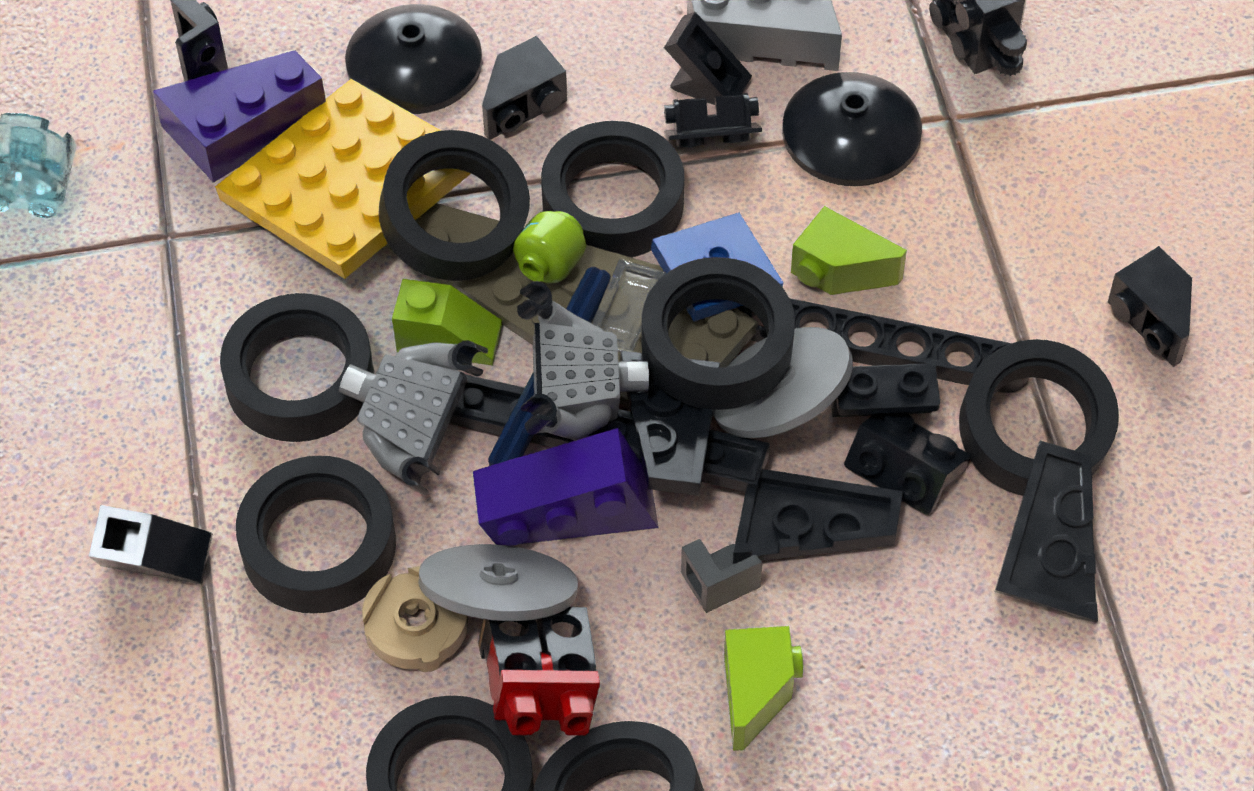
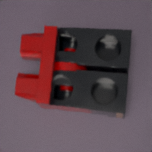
[478,607,600,735]

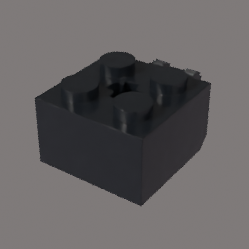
[929,0,1027,76]

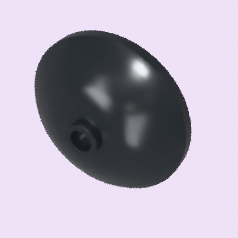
[345,4,482,114]
[782,72,922,186]

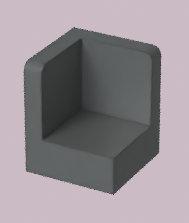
[681,539,762,613]

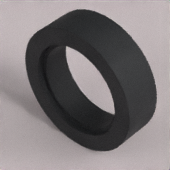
[541,121,684,258]
[378,130,530,281]
[641,257,795,410]
[220,293,374,442]
[959,339,1119,496]
[236,456,396,613]
[366,696,534,791]
[533,721,704,791]

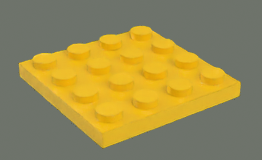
[215,79,471,279]

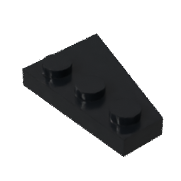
[620,350,720,496]
[994,440,1098,623]
[733,469,903,564]

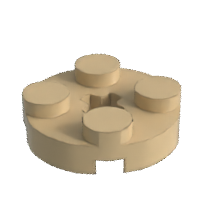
[362,566,469,672]

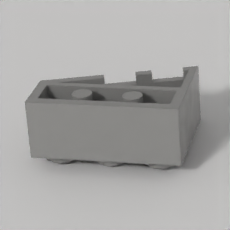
[687,0,842,71]

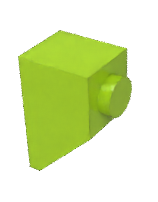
[791,206,907,295]
[392,279,502,366]
[724,626,803,751]

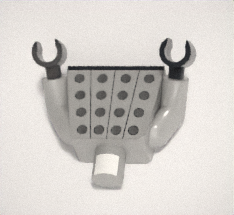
[517,281,649,441]
[339,340,488,495]

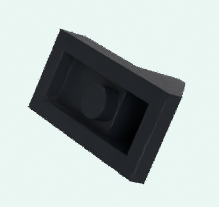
[664,12,752,105]

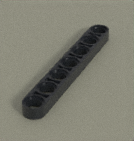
[737,298,1029,393]

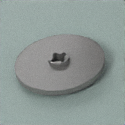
[713,327,853,438]
[418,544,578,621]

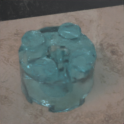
[0,113,77,218]

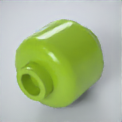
[513,211,586,283]

